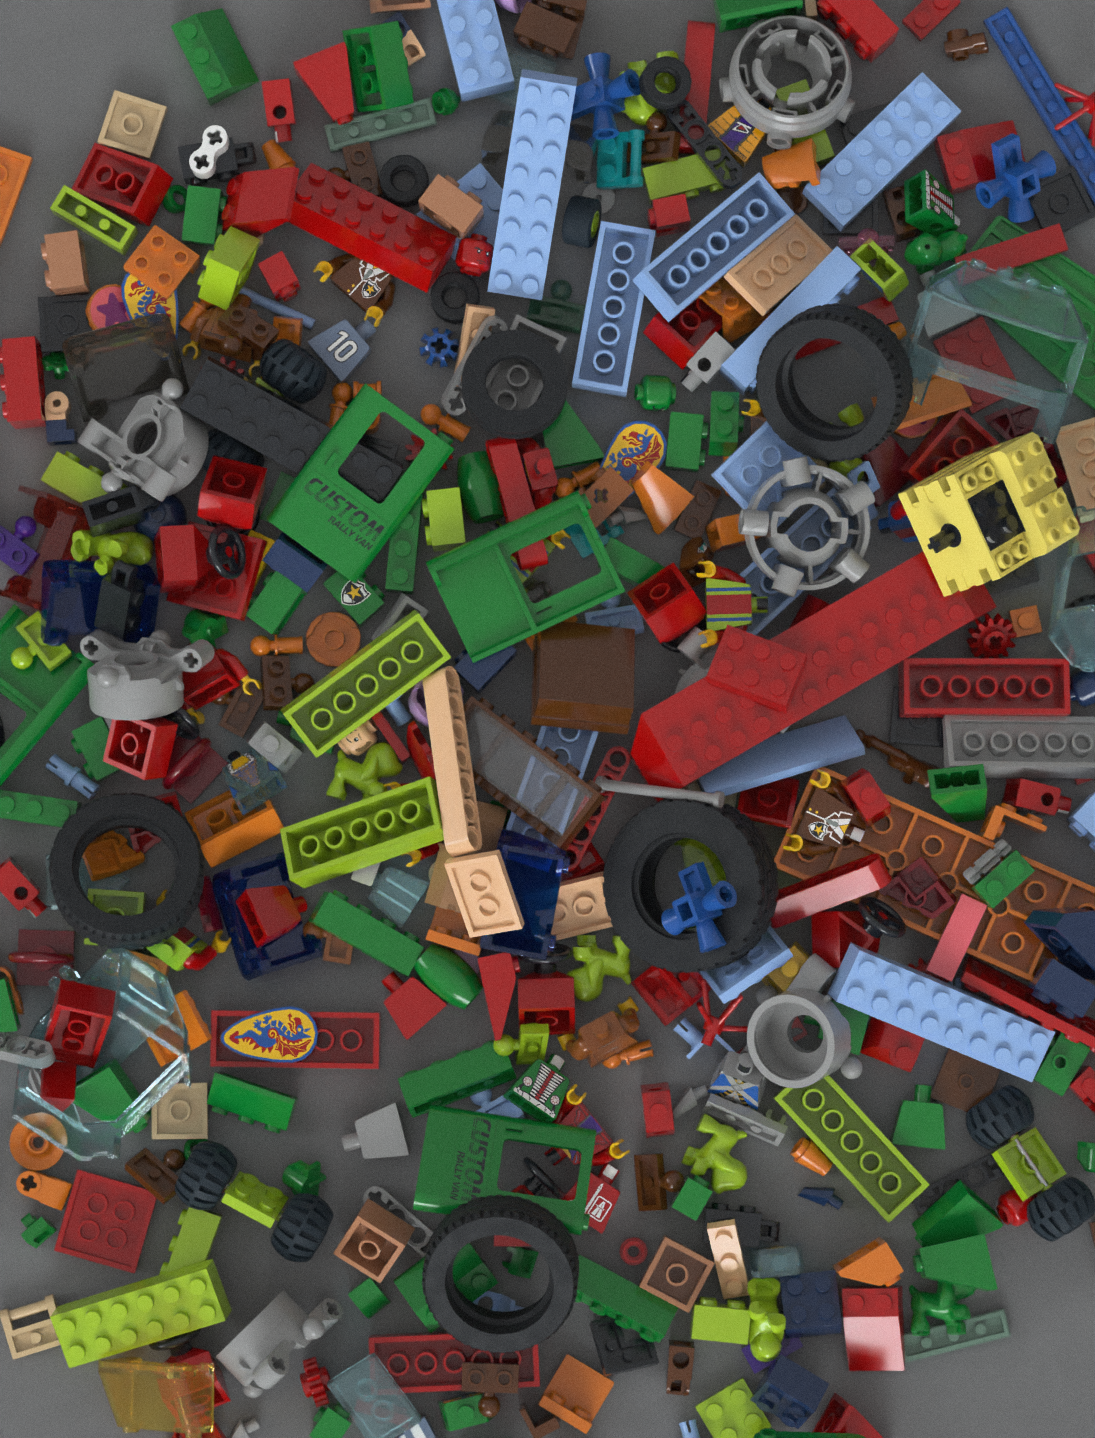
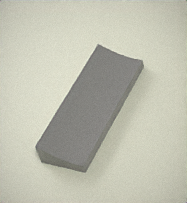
[942,715,1095,779]

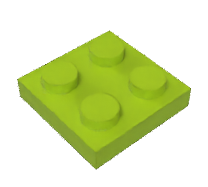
[695,1377,772,1438]

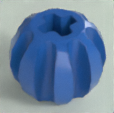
[419,327,459,368]

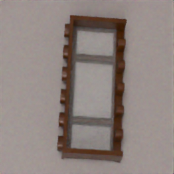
[431,696,606,853]

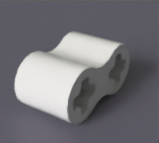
[189,125,229,179]

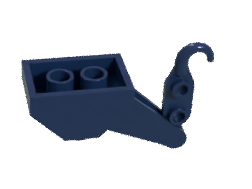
[1024,907,1095,980]

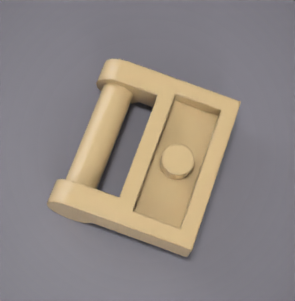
[0,1294,60,1360]

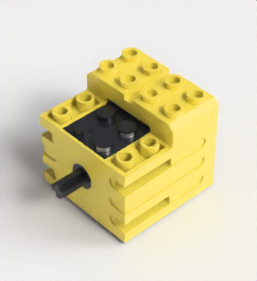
[898,432,1080,597]

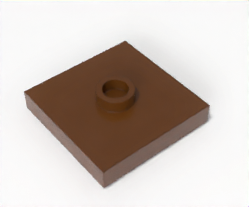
[931,1048,1001,1112]

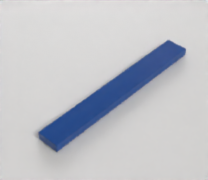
[983,7,1095,207]

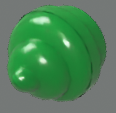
[432,88,461,116]

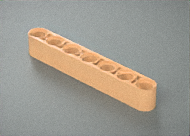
[423,666,482,858]

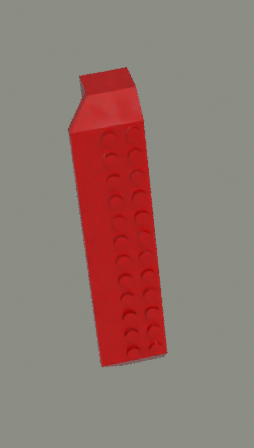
[630,551,997,803]

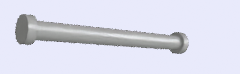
[595,776,725,808]

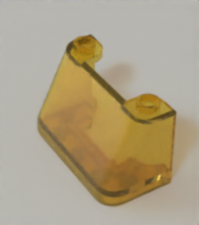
[98,1356,214,1438]

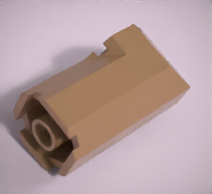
[425,800,508,913]

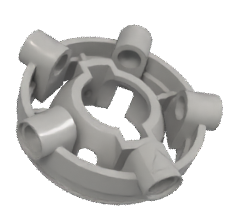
[719,15,856,150]
[738,456,875,597]

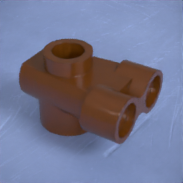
[944,28,989,61]

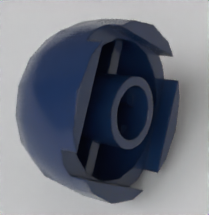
[133,494,187,544]

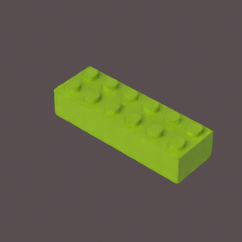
[281,610,451,758]
[280,776,444,888]
[772,1075,930,1223]
[50,1258,232,1368]

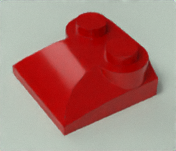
[737,778,800,829]
[860,1017,925,1073]

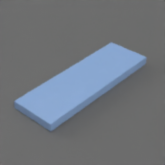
[696,715,865,796]

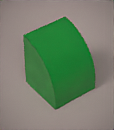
[348,1277,391,1319]

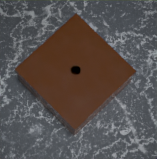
[531,621,635,734]

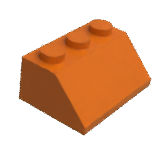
[871,369,972,431]
[185,777,284,868]
[832,1237,904,1287]

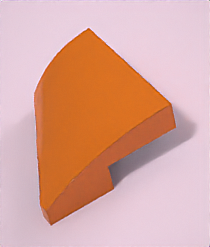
[762,138,821,189]
[630,461,694,535]
[82,830,145,881]

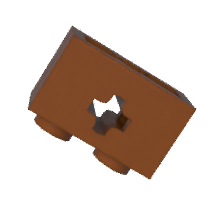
[578,466,634,529]

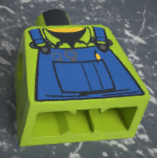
[850,238,909,302]

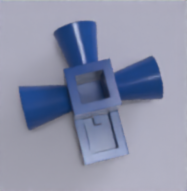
[571,52,641,140]
[975,133,1056,223]
[661,862,737,953]

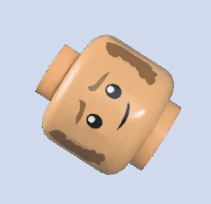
[338,718,378,756]

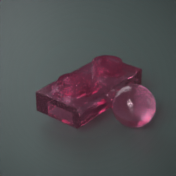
[837,228,895,257]

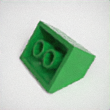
[713,0,803,33]
[171,8,259,106]
[342,21,414,112]
[207,1071,298,1134]
[393,1243,499,1333]

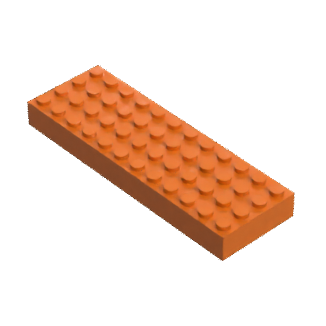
[773,767,1095,983]

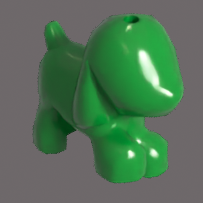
[904,230,968,275]
[909,1281,976,1336]

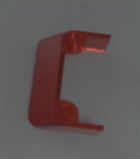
[0,485,93,619]

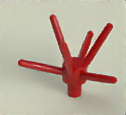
[1054,83,1095,147]
[696,979,748,1047]

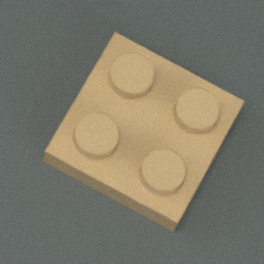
[97,90,168,160]
[151,1083,208,1139]

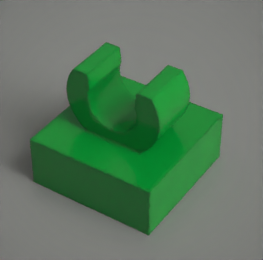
[21,1213,57,1248]
[502,1246,539,1279]

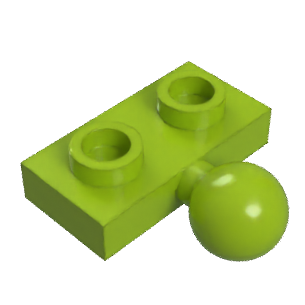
[11,611,72,672]
[493,1023,549,1065]

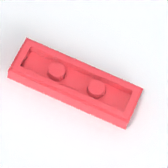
[926,894,987,982]

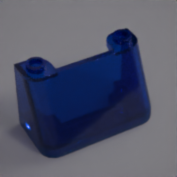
[41,560,161,646]
[479,829,571,960]
[212,852,322,981]

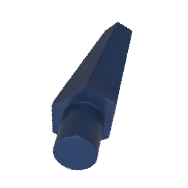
[798,1187,844,1210]

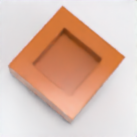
[272,316,303,346]
[1008,605,1042,639]

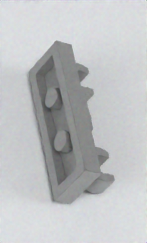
[701,1093,788,1147]

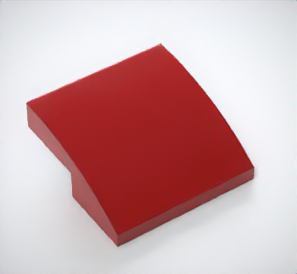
[631,966,711,1026]

